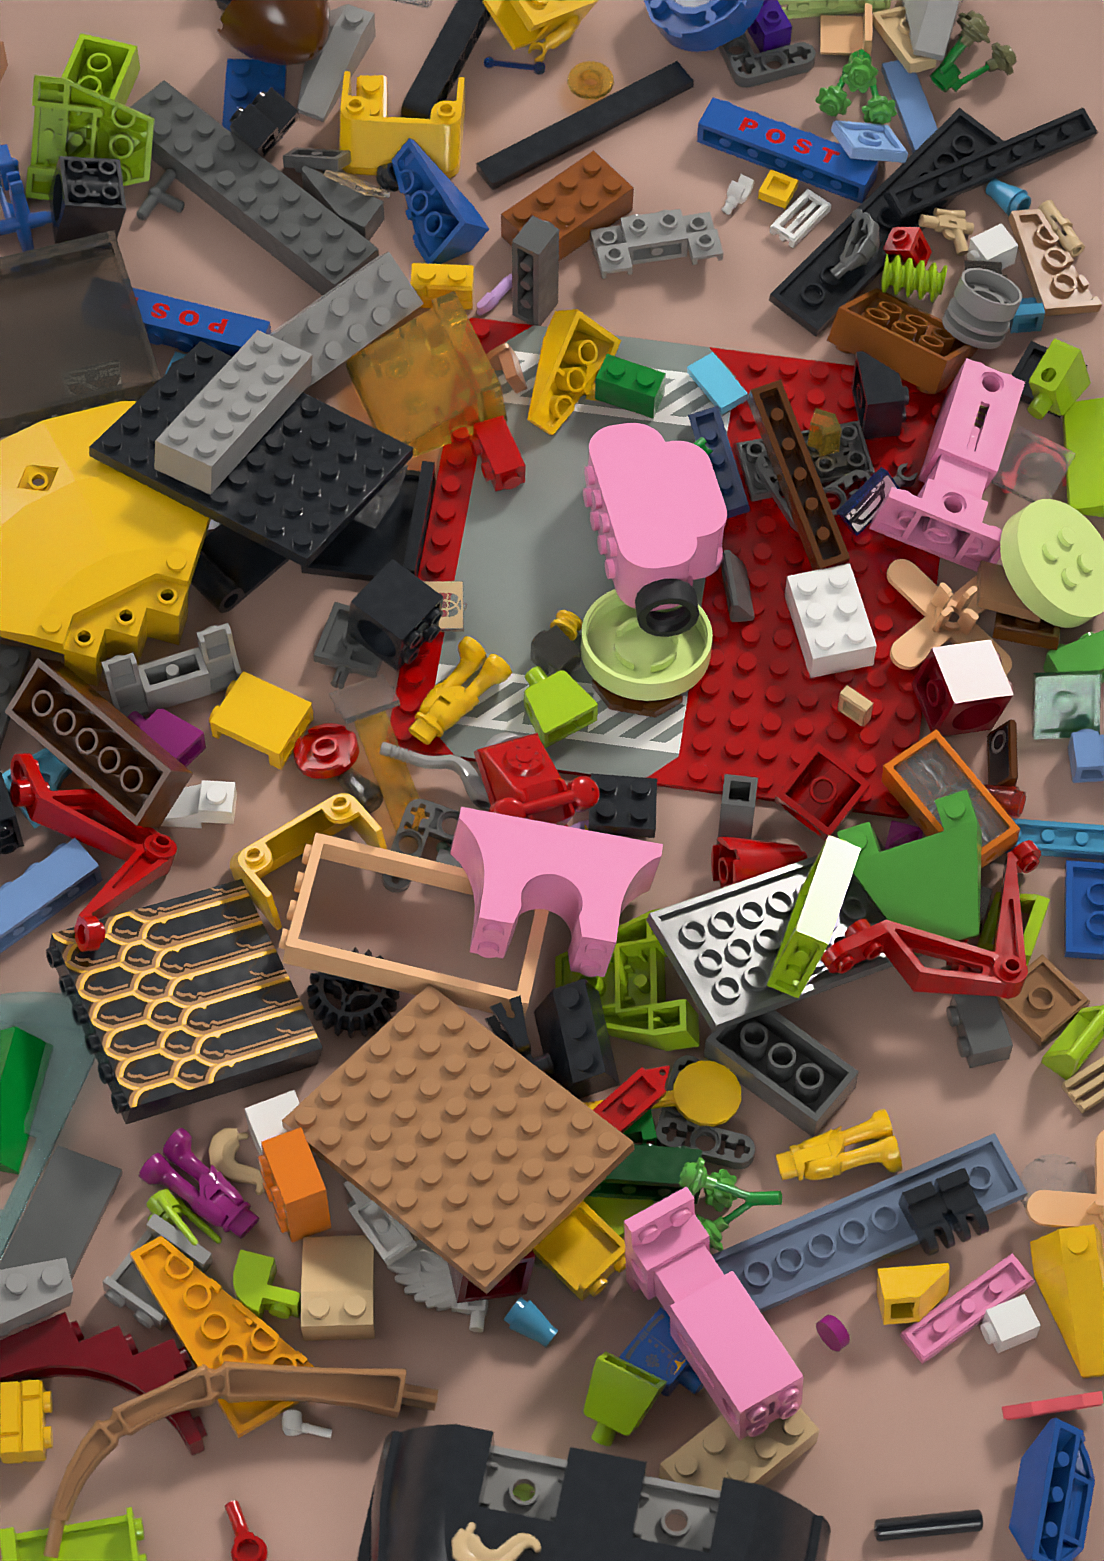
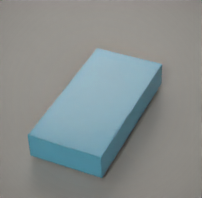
[687,352,748,414]

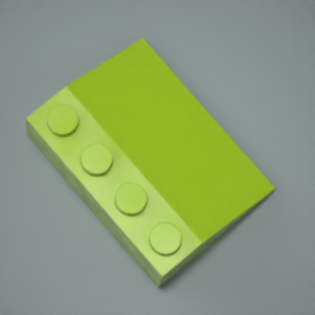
[1062,397,1104,517]

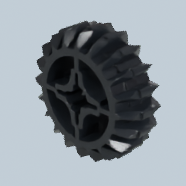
[307,947,400,1039]

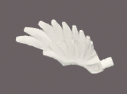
[387,1229,488,1332]

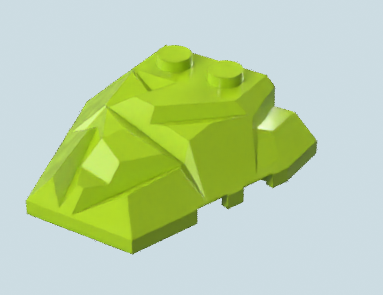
[25,74,155,200]

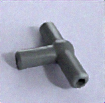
[136,169,185,220]

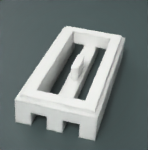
[770,188,832,248]

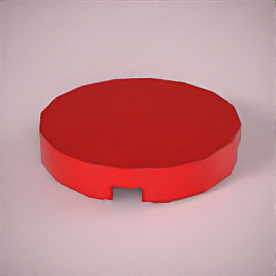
[293,723,360,779]

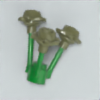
[930,11,1017,92]

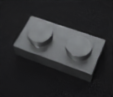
[283,147,351,174]

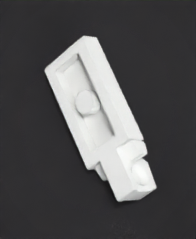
[343,1181,417,1266]

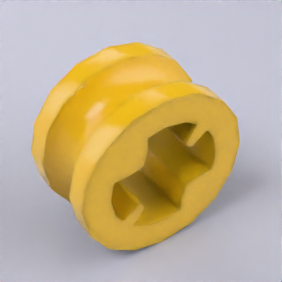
[550,610,583,641]

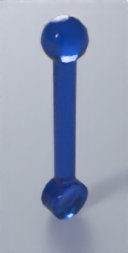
[483,57,545,75]

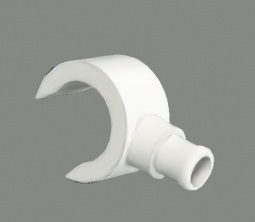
[722,174,754,215]

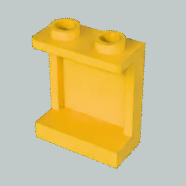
[209,671,314,770]
[533,1199,626,1301]

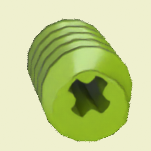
[881,253,948,303]

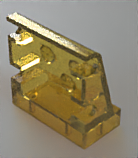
[346,291,508,457]

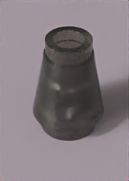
[337,768,384,814]

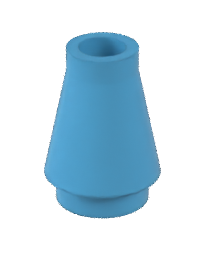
[986,179,1031,216]
[504,1297,559,1348]

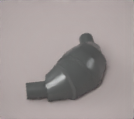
[830,209,880,280]

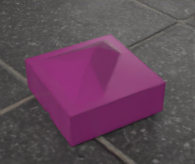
[884,820,923,850]

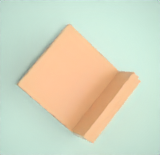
[820,3,872,55]

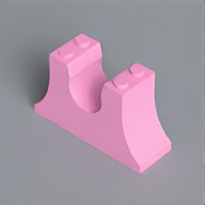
[450,807,663,977]

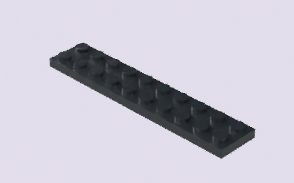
[769,108,1004,337]

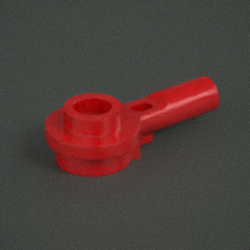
[225,1500,268,1561]

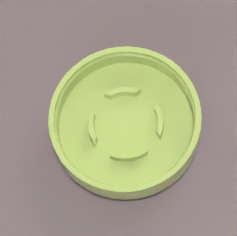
[1000,499,1104,628]
[580,589,713,701]

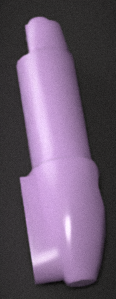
[476,274,512,316]

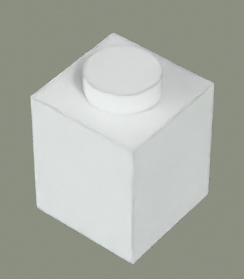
[967,223,1018,272]
[981,1294,1041,1353]

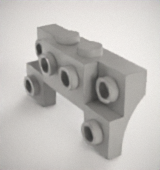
[590,209,723,279]
[101,623,241,717]

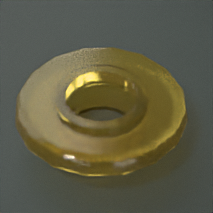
[567,61,614,100]

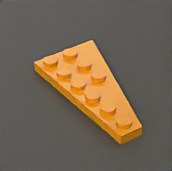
[130,1236,315,1438]

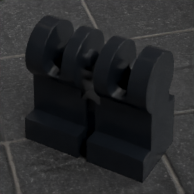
[898,1167,989,1256]

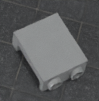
[103,1213,213,1331]

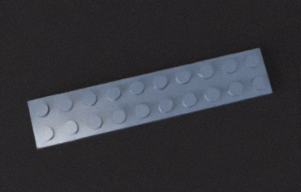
[711,1133,1028,1313]

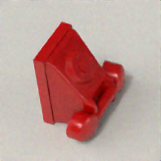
[474,733,600,827]

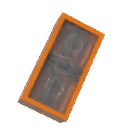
[881,729,1020,869]

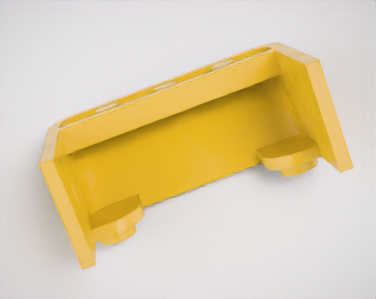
[339,71,465,178]
[230,793,387,930]

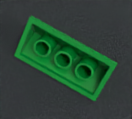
[0,1026,54,1175]

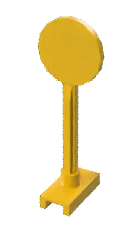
[584,1061,742,1127]

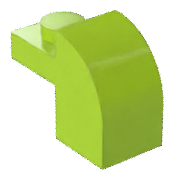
[233,1249,301,1320]

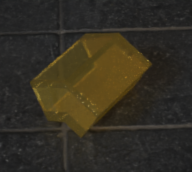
[807,408,842,457]

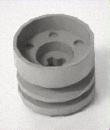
[942,268,1022,349]

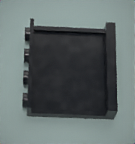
[301,461,436,581]

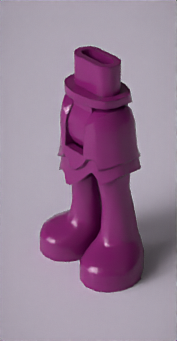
[139,1128,259,1239]

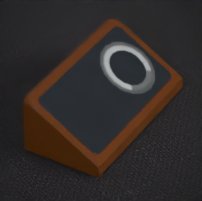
[987,719,1018,794]

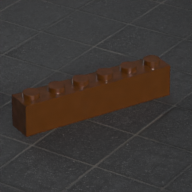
[747,379,850,571]

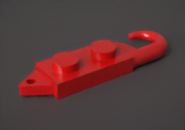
[593,1065,670,1133]

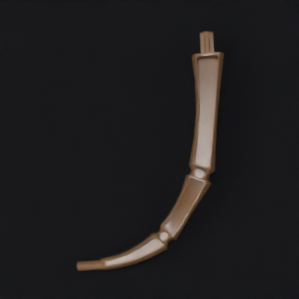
[43,1361,438,1558]

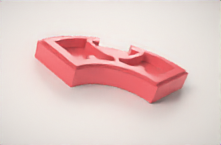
[1002,1391,1104,1421]

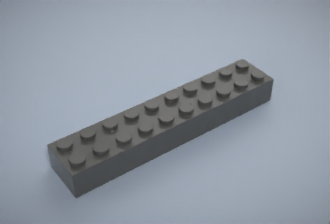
[130,80,379,296]

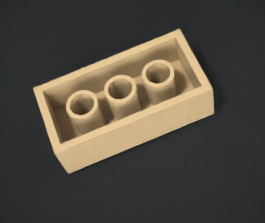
[659,1408,820,1491]

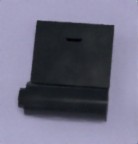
[191,524,290,613]

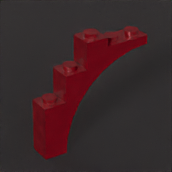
[0,1312,208,1456]

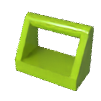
[977,892,1050,966]
[1041,1005,1104,1080]

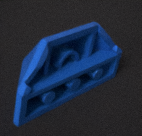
[1009,1418,1095,1561]

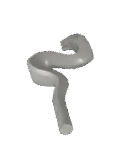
[379,732,522,810]

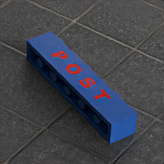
[697,97,879,204]
[81,278,271,357]

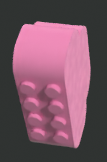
[583,423,727,611]

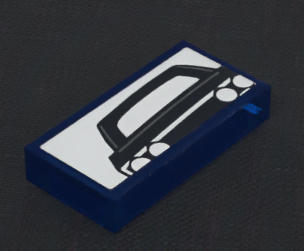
[836,467,900,536]

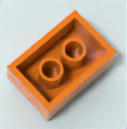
[258,1127,331,1243]

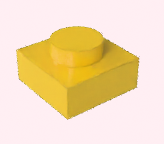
[758,169,798,209]

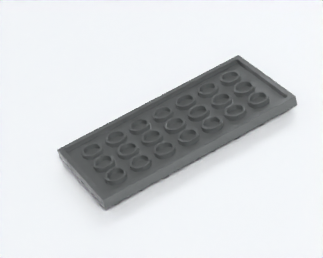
[646,835,923,1032]

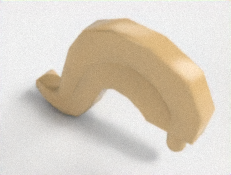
[208,1128,264,1195]
[452,1522,541,1561]

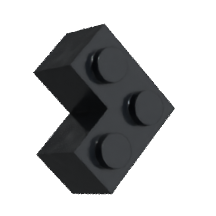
[230,87,300,158]

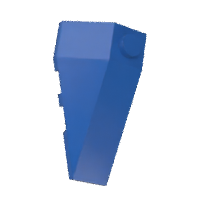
[391,138,489,264]

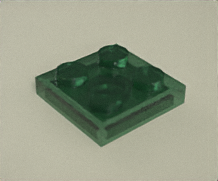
[1032,670,1101,739]

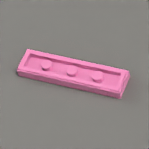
[900,1253,1035,1364]

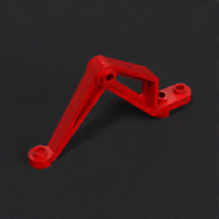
[10,753,177,952]
[821,840,1041,999]

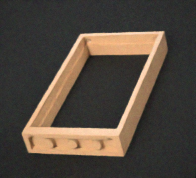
[279,833,549,1018]

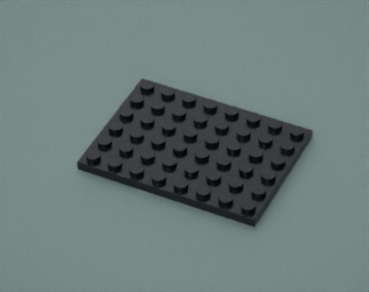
[89,341,413,568]

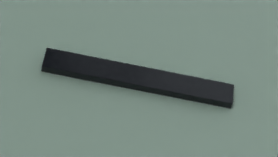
[476,61,694,190]
[883,107,1098,221]

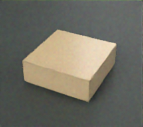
[838,685,873,727]

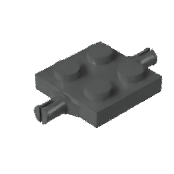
[314,602,383,689]

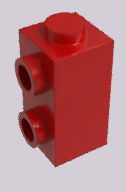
[470,415,526,492]

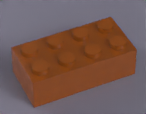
[501,150,634,261]

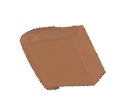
[481,343,527,393]

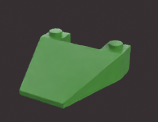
[837,789,982,956]

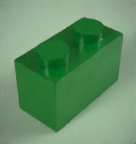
[595,354,666,419]

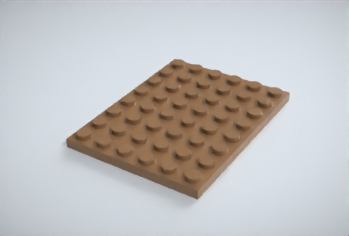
[281,984,635,1294]

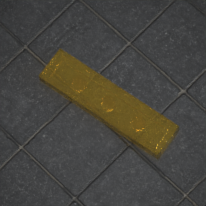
[353,708,428,833]

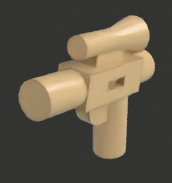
[919,208,974,256]

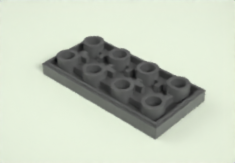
[736,421,875,502]
[0,1145,123,1281]

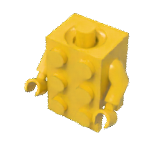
[482,0,599,64]

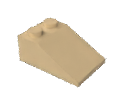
[301,1235,375,1341]

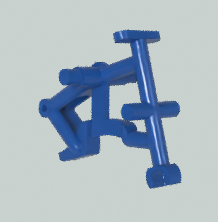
[0,144,53,275]

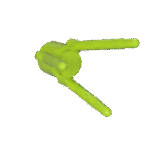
[146,1189,222,1246]

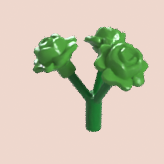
[679,1157,782,1252]

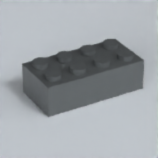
[704,1010,859,1137]

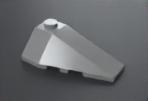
[901,0,963,61]
[297,4,376,122]

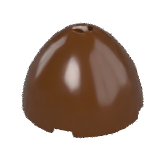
[217,0,330,66]

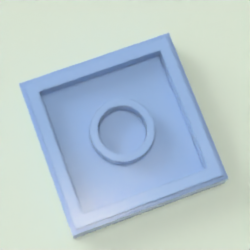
[831,120,908,163]

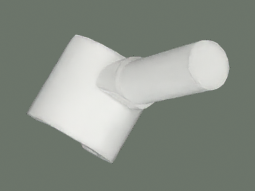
[282,1410,332,1438]

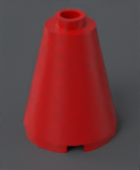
[711,836,808,888]

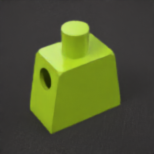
[1027,338,1091,420]
[524,666,598,748]
[583,1351,667,1447]

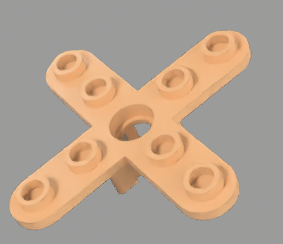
[887,559,1012,676]
[1026,1130,1104,1253]

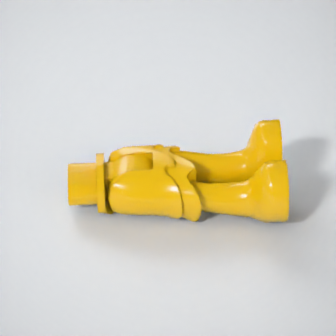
[408,636,512,745]
[775,1108,903,1181]

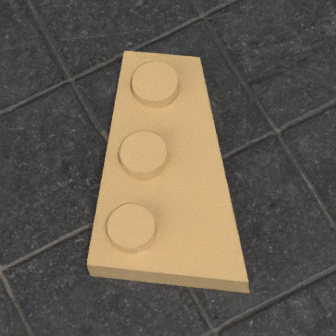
[872,6,937,74]

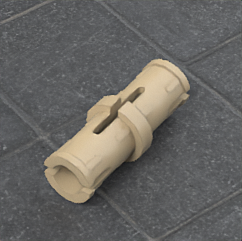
[1037,200,1085,258]

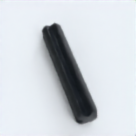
[874,1509,983,1541]

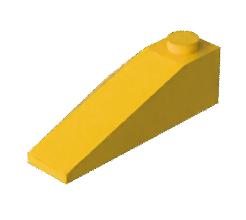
[527,309,621,435]
[1030,1224,1104,1379]

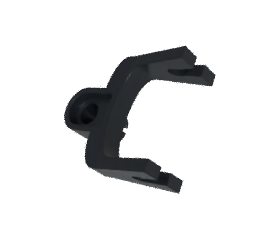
[485,995,555,1075]

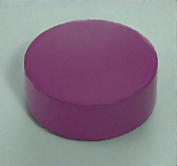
[816,1315,850,1352]

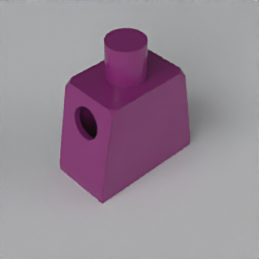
[127,709,206,767]

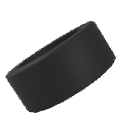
[635,579,699,637]

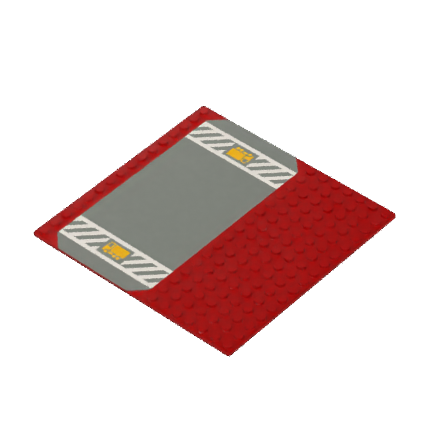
[386,318,954,819]

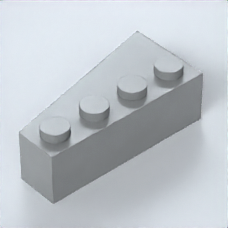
[0,1258,73,1337]

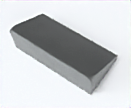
[721,550,755,622]

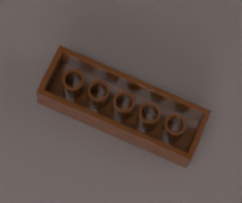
[5,658,193,828]

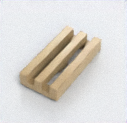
[1061,1056,1104,1114]

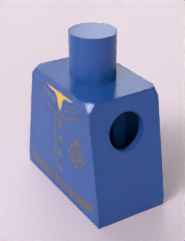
[619,1307,704,1397]

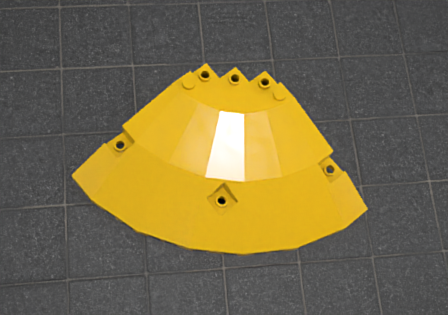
[0,401,211,686]

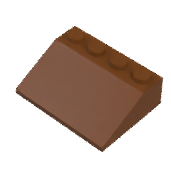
[827,288,979,395]

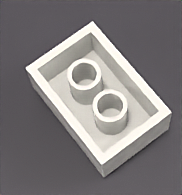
[785,563,877,678]

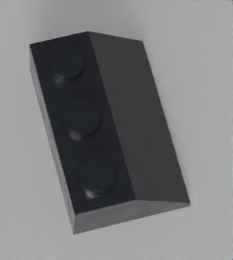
[534,978,620,1099]

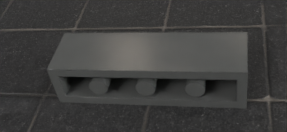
[512,215,559,326]

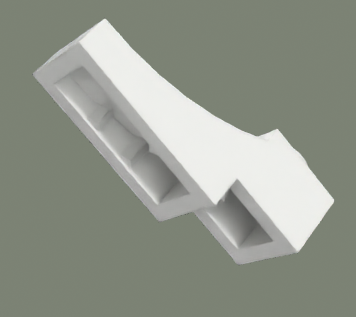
[161,780,237,828]

